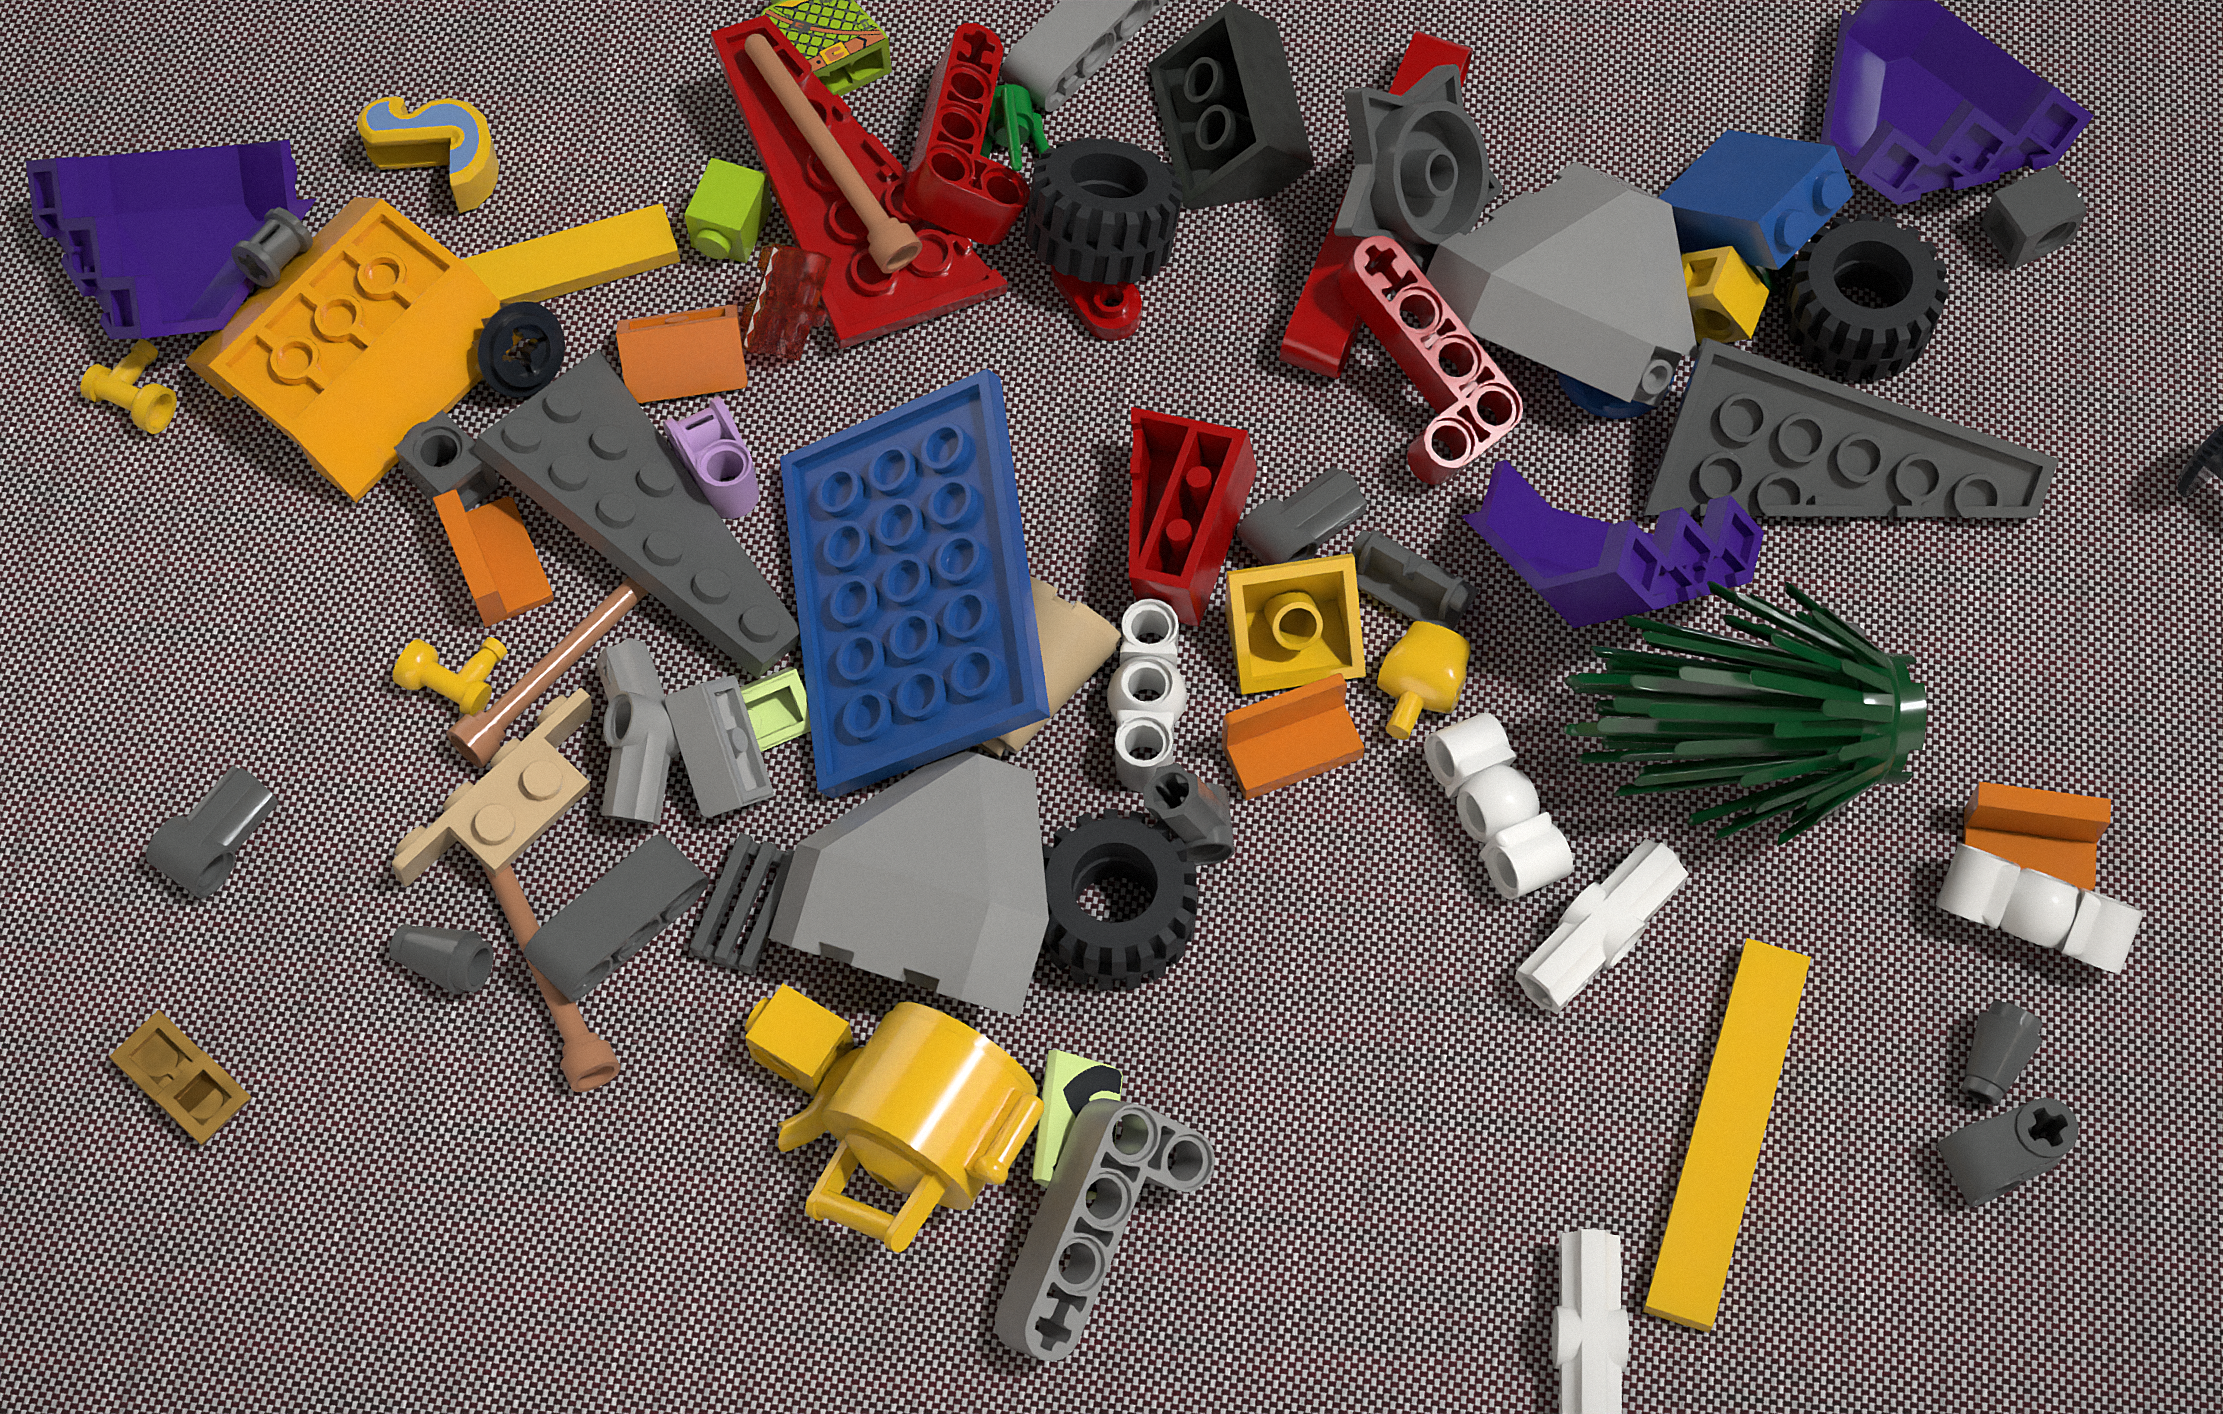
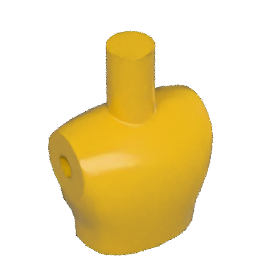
[1377,621,1471,740]

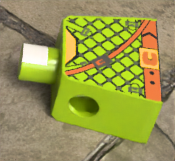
[760,0,892,97]

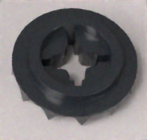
[471,299,565,397]

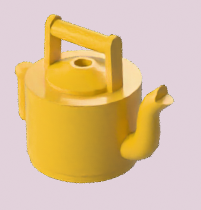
[777,1002,1045,1253]

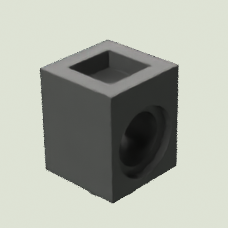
[1980,165,2088,270]
[394,410,500,512]

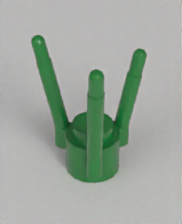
[980,84,1050,172]

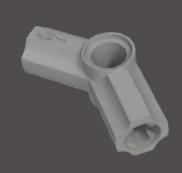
[595,638,680,825]

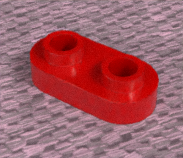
[1051,265,1142,341]

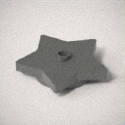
[1334,64,1503,276]

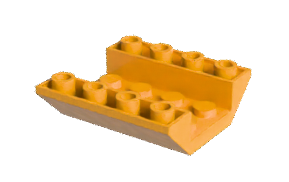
[184,197,522,503]

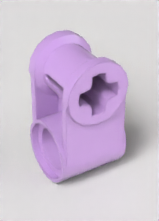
[662,396,760,519]

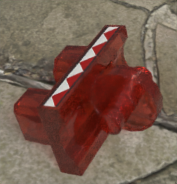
[739,243,832,361]

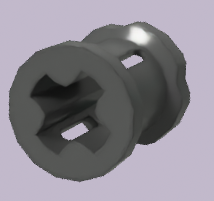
[231,207,313,288]

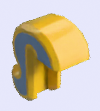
[357,96,499,213]

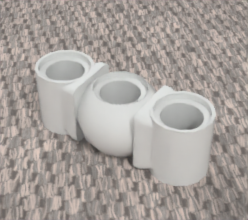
[1106,599,1188,793]
[1424,712,1573,900]
[1935,843,2144,974]

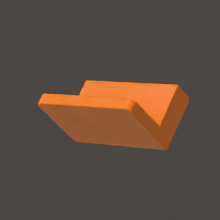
[616,304,748,403]
[433,489,554,628]
[1221,673,1365,801]
[1963,781,2111,891]

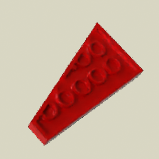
[711,15,1009,350]

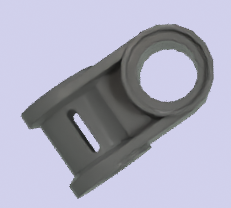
[1937,1097,2079,1207]

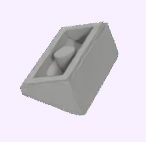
[665,675,774,818]

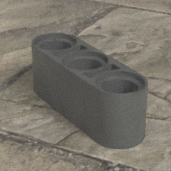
[523,834,709,1002]

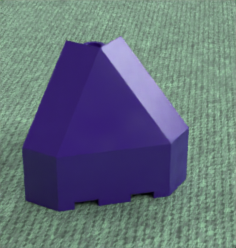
[1820,0,2094,205]
[25,140,317,339]
[1461,460,1764,628]

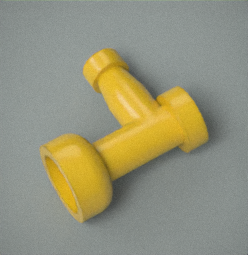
[80,339,177,434]
[392,637,507,716]

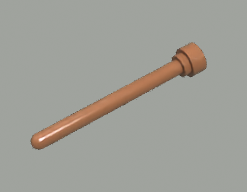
[744,34,922,273]
[446,577,649,769]
[480,862,621,1092]

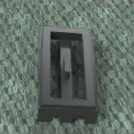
[690,833,795,975]

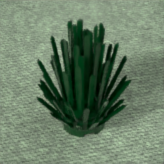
[1563,581,1927,847]

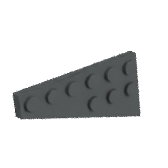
[1641,338,2059,518]
[474,349,800,679]

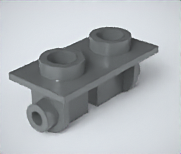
[1351,529,1480,631]

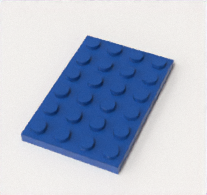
[780,368,1051,799]

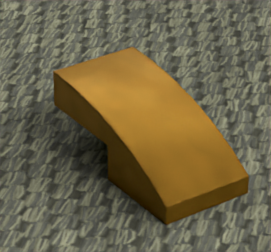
[109,1009,252,1147]

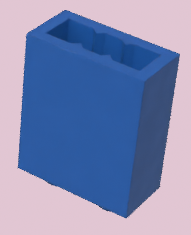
[1658,129,1854,270]

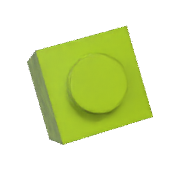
[684,157,773,263]

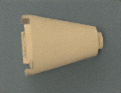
[976,576,1121,758]

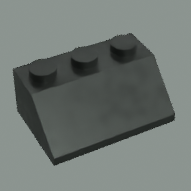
[1148,1,1315,210]

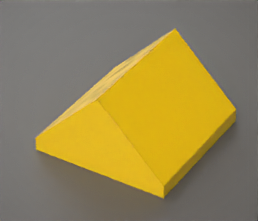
[1225,553,1366,695]

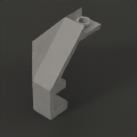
[1425,162,1698,408]
[768,750,1049,1017]

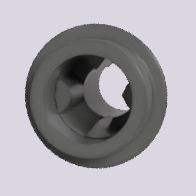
[389,924,494,995]
[1961,1001,2043,1106]

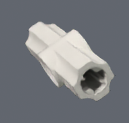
[1515,838,1689,1014]
[1552,1229,1629,1414]

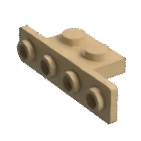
[392,688,592,887]

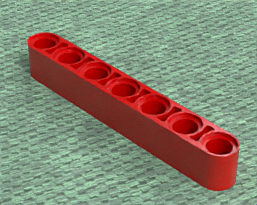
[1279,31,1473,380]

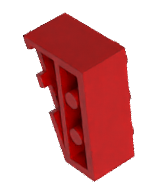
[1129,407,1257,627]

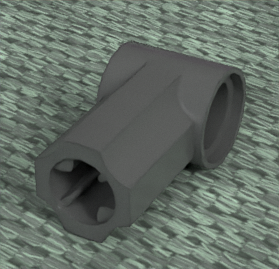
[1237,466,1367,566]
[1143,763,1235,866]
[146,765,279,899]

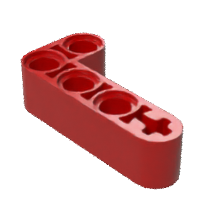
[904,23,1030,245]
[1338,236,1523,485]

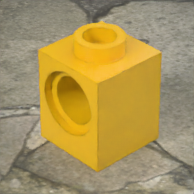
[1681,246,1769,345]
[745,983,854,1097]

